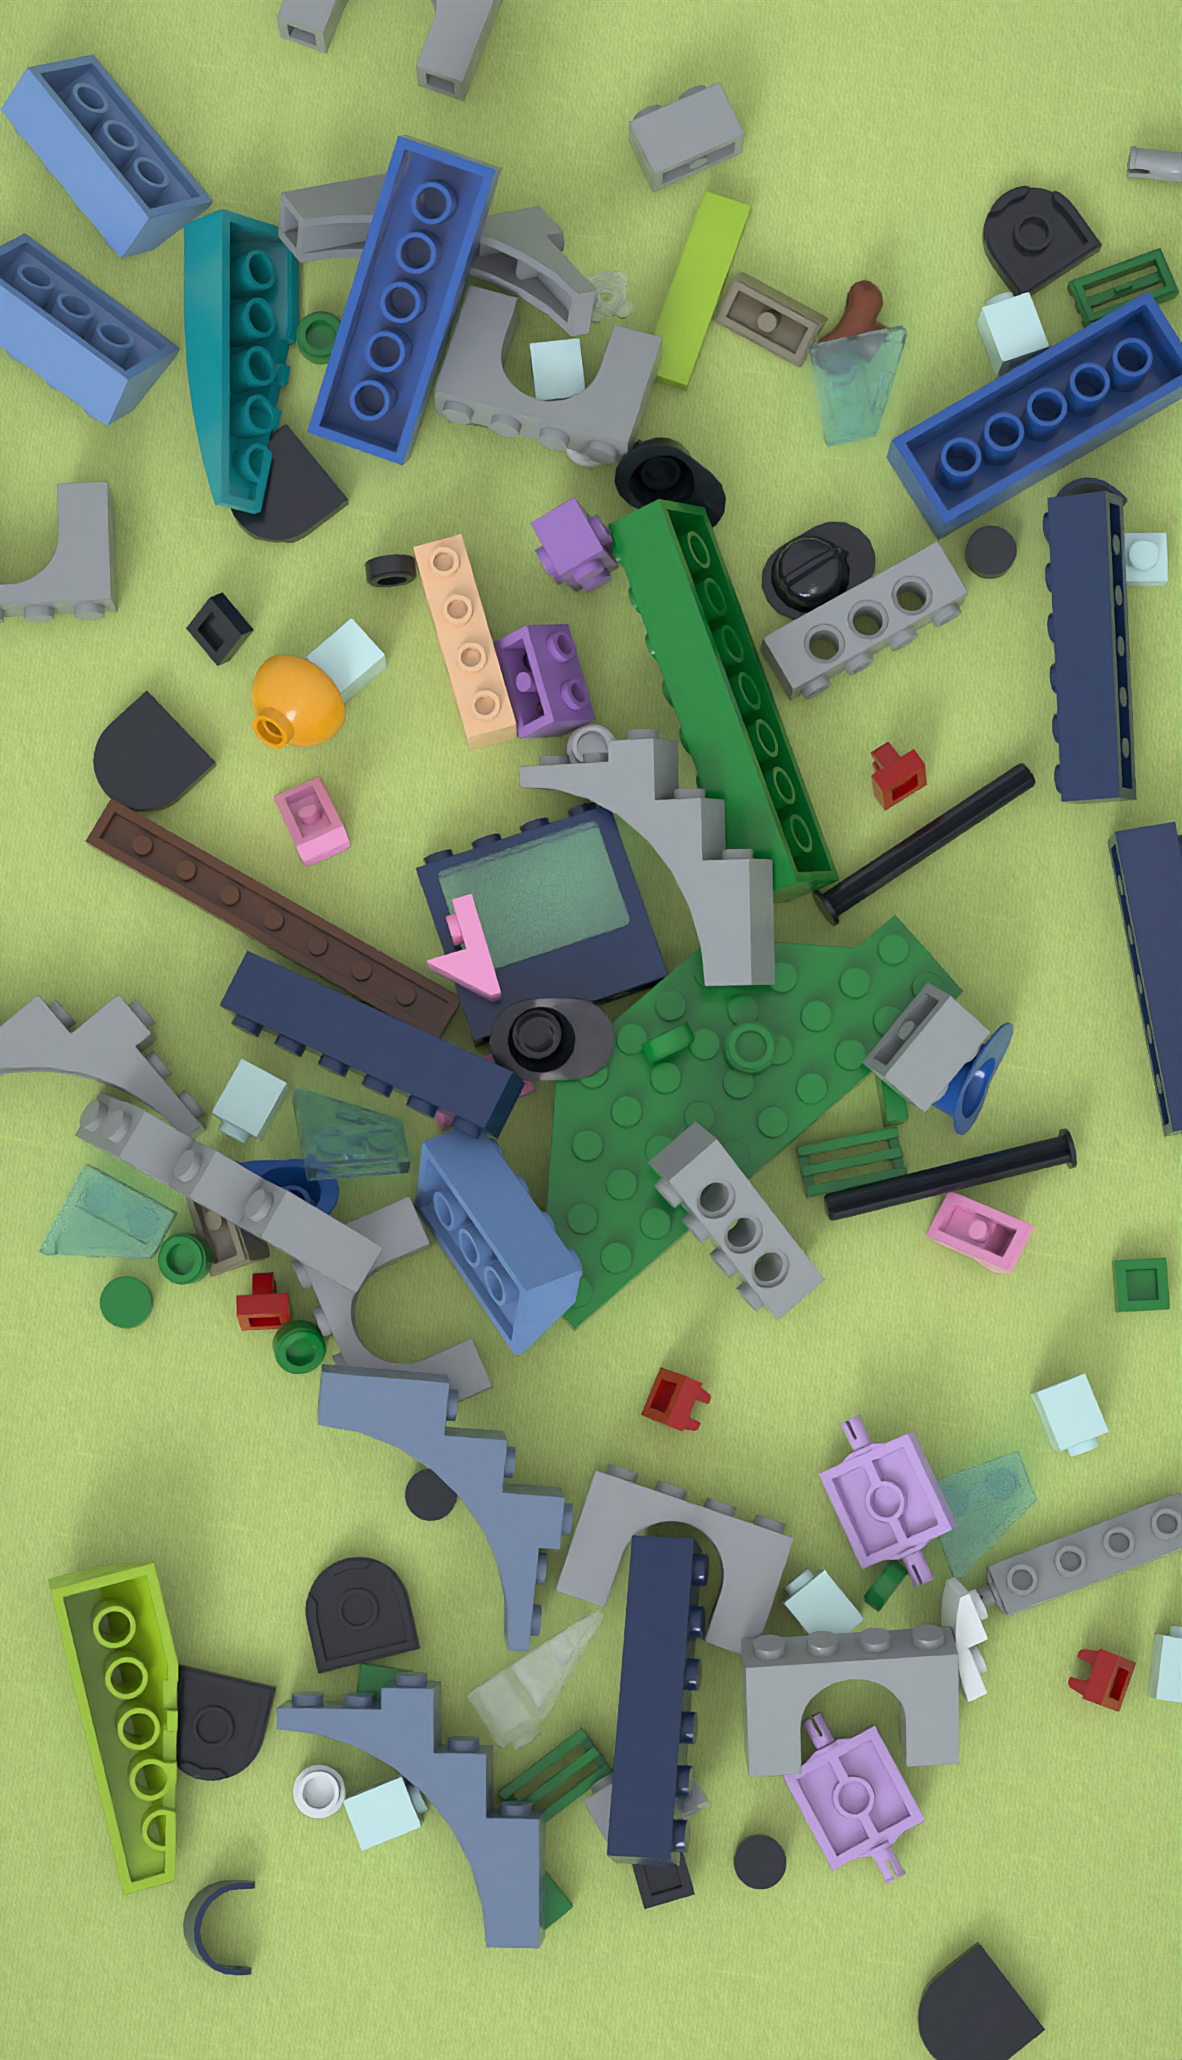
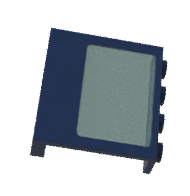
[416,802,668,1047]

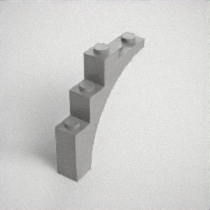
[278,173,597,337]
[520,729,775,986]
[0,994,206,1139]
[75,1091,383,1293]

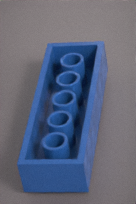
[307,135,502,465]
[886,291,1182,540]

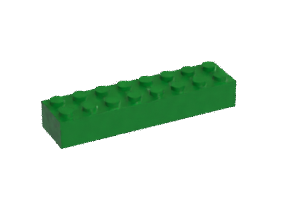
[608,499,840,903]

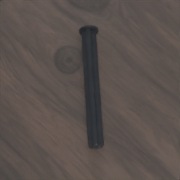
[812,763,1036,926]
[824,1128,1077,1221]

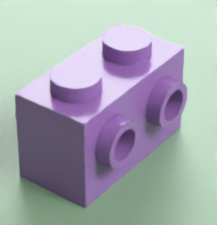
[531,497,619,592]
[493,624,596,739]

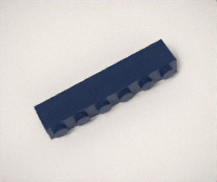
[1043,491,1137,804]
[1107,822,1182,1137]
[220,951,525,1140]
[607,1536,709,1867]

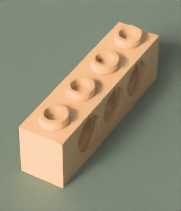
[413,534,517,751]

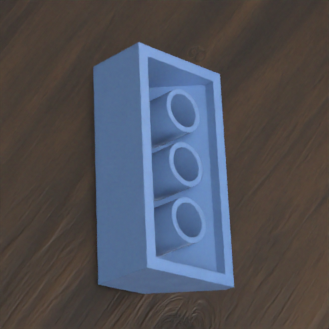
[1,55,213,258]
[0,233,180,426]
[415,1129,583,1356]

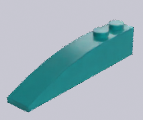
[184,209,299,514]

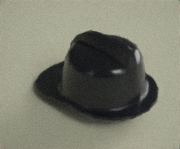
[614,437,726,528]
[762,522,875,619]
[489,997,615,1081]

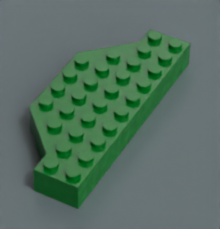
[546,915,963,1332]

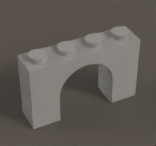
[277,0,503,101]
[434,285,662,464]
[0,481,117,623]
[292,1196,493,1403]
[555,1464,794,1654]
[741,1624,959,1777]

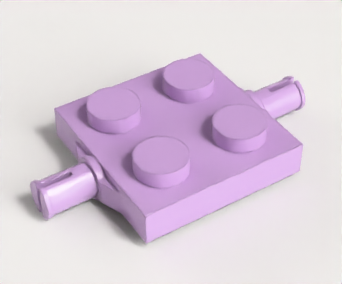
[819,1415,958,1587]
[782,1712,925,1883]

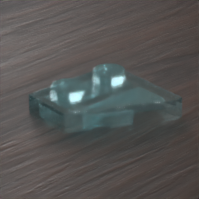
[808,325,907,447]
[292,1088,411,1181]
[39,1164,178,1259]
[936,1451,1037,1580]

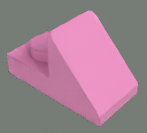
[274,777,350,866]
[427,894,502,1002]
[926,1192,1035,1273]

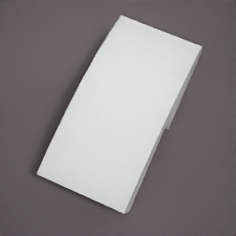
[941,1577,988,1702]

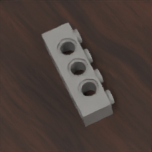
[760,541,968,701]
[648,1121,825,1320]

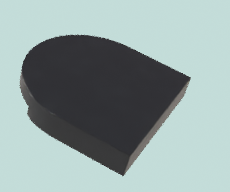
[982,186,1102,297]
[231,424,349,543]
[93,691,217,812]
[305,1557,421,1673]
[176,1664,277,1781]
[917,1942,1045,2060]

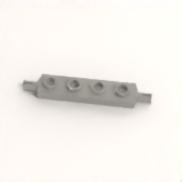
[976,1492,1182,1618]

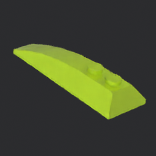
[48,1561,178,1895]

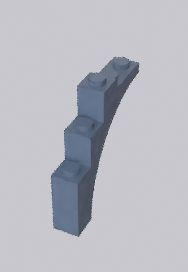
[317,1364,573,1652]
[277,1672,545,1948]

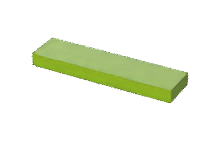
[653,190,751,391]

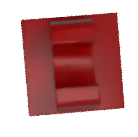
[871,742,927,811]
[236,1272,293,1331]
[641,1367,711,1432]
[1068,1649,1136,1712]

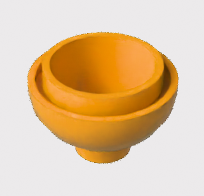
[251,654,345,749]

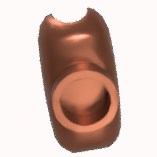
[813,280,890,372]

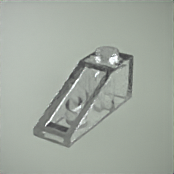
[466,1607,605,1751]

